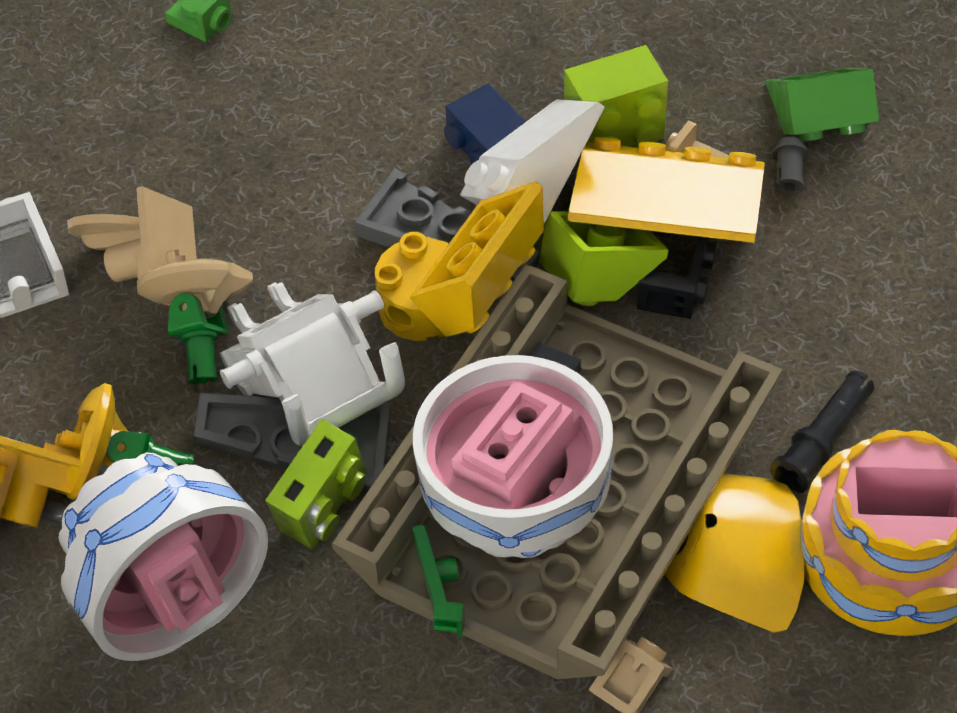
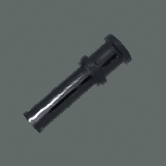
[770,370,875,493]

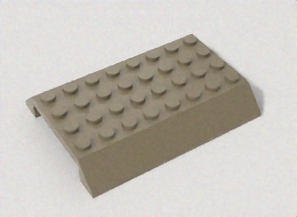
[332,264,783,680]

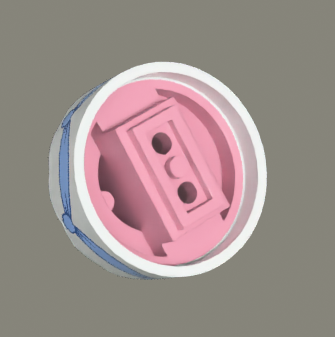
[413,355,613,558]
[58,453,268,661]

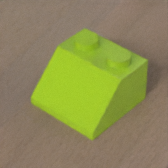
[539,211,668,306]

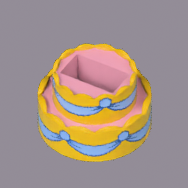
[800,430,957,636]

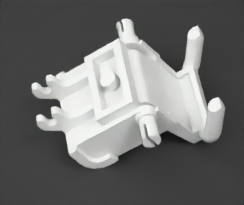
[219,282,405,446]

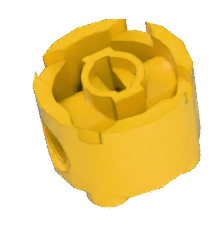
[375,232,448,341]

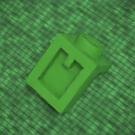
[165,0,232,42]

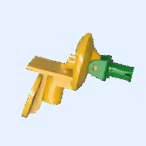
[0,383,194,528]

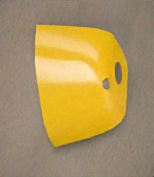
[665,474,804,633]

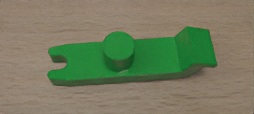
[412,524,465,638]

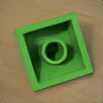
[765,67,879,141]

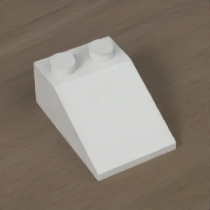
[460,99,605,223]

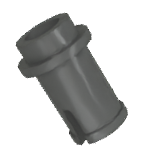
[773,137,808,194]

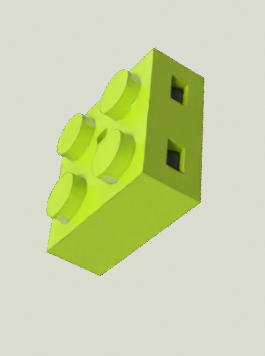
[265,419,367,550]

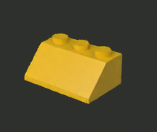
[409,181,544,337]

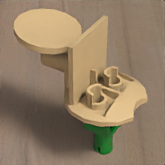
[67,186,253,384]

